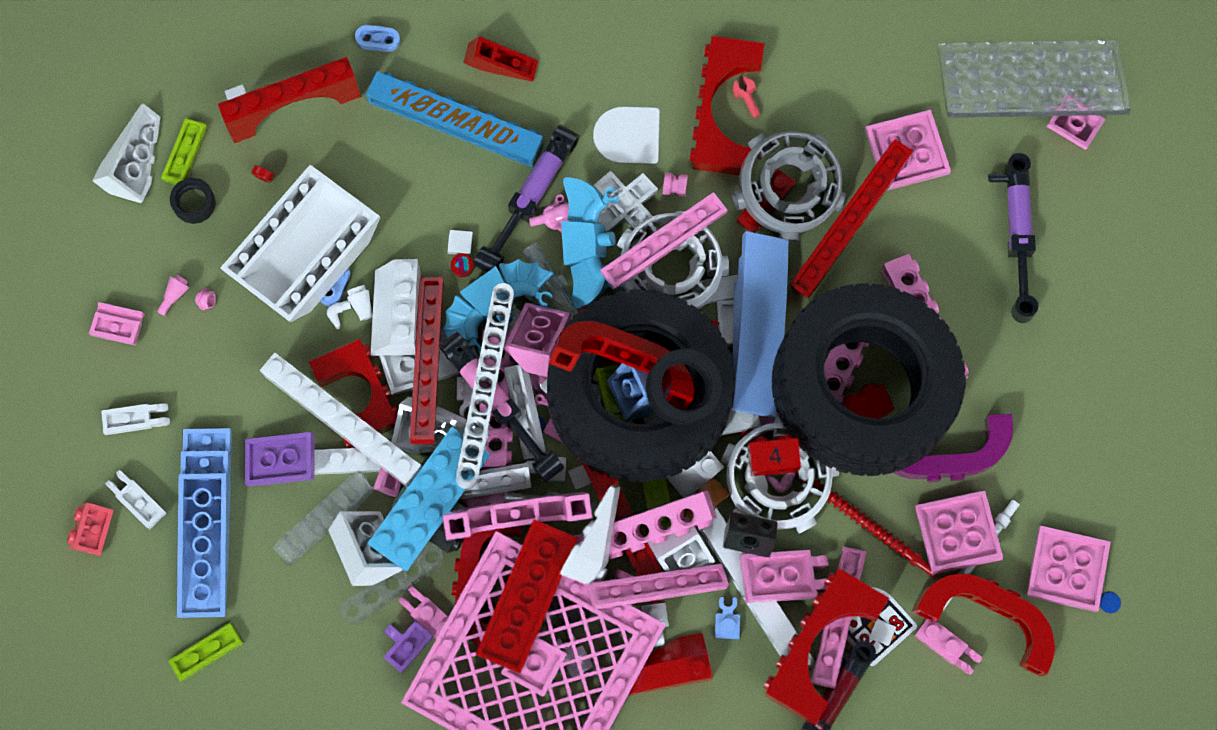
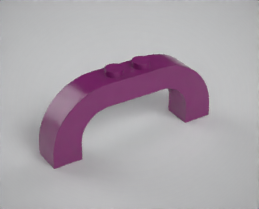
[894,414,1013,482]

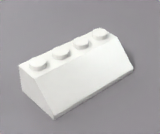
[371,259,421,356]

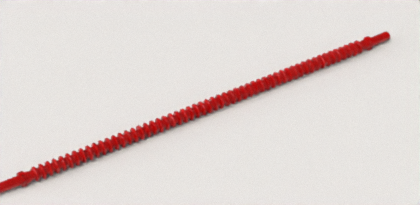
[577,307,938,579]

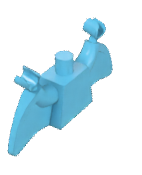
[561,177,622,310]

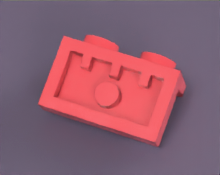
[67,502,114,556]

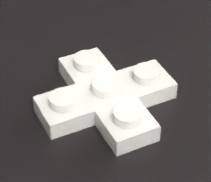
[594,171,658,233]

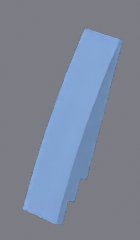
[731,231,788,418]
[177,428,232,618]

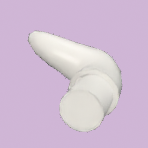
[326,300,351,330]

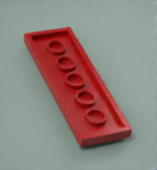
[475,519,578,674]

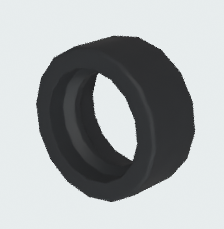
[170,178,216,224]

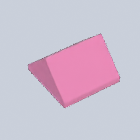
[1047,96,1106,150]

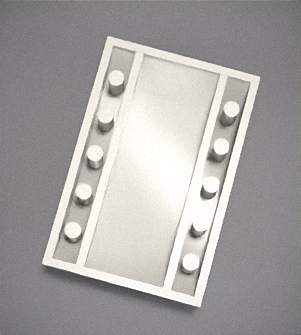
[221,165,380,322]

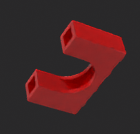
[309,339,398,448]

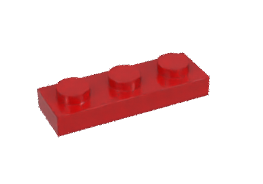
[736,169,796,233]

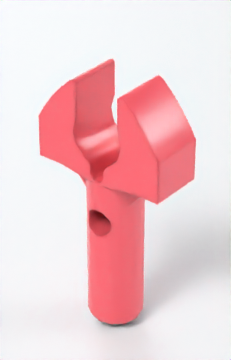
[732,77,760,118]

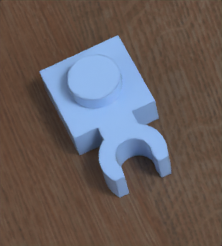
[715,597,740,640]

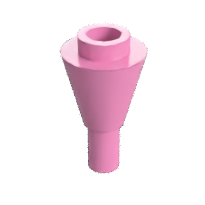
[157,274,190,316]

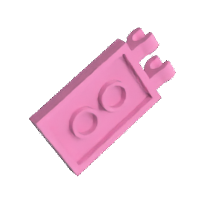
[739,550,829,603]

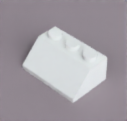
[328,511,403,586]

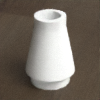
[347,285,373,321]

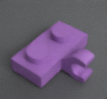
[383,621,434,673]

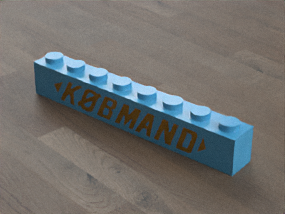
[366,71,543,168]

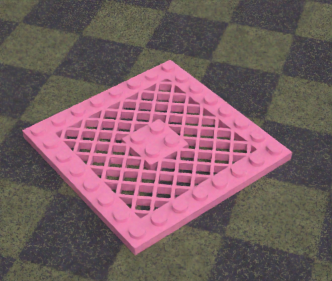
[401,531,666,730]

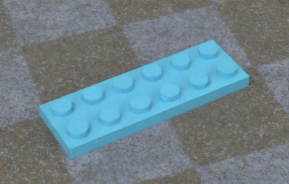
[367,427,491,572]

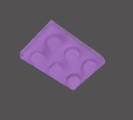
[245,432,315,487]

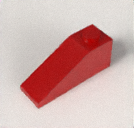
[463,36,538,82]

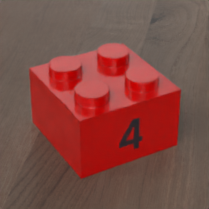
[747,435,801,477]

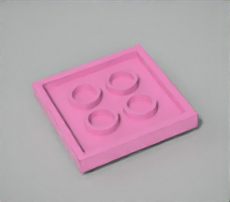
[865,110,951,191]
[915,491,1003,575]
[1026,526,1111,612]

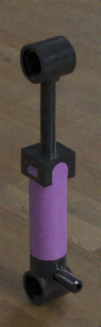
[473,124,580,273]
[988,153,1038,323]

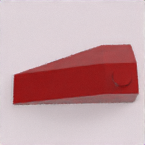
[628,633,713,696]

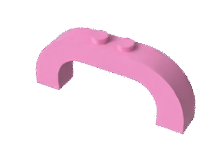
[443,492,592,540]

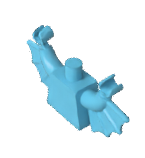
[442,259,553,354]

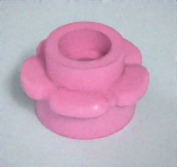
[196,288,216,311]

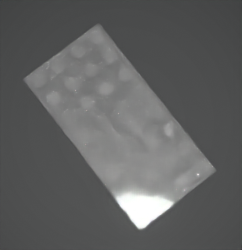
[938,40,1131,118]

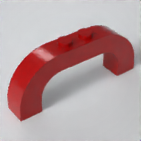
[548,321,694,410]
[452,525,523,647]
[911,574,1055,677]

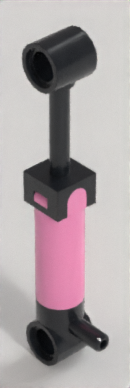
[438,331,565,483]

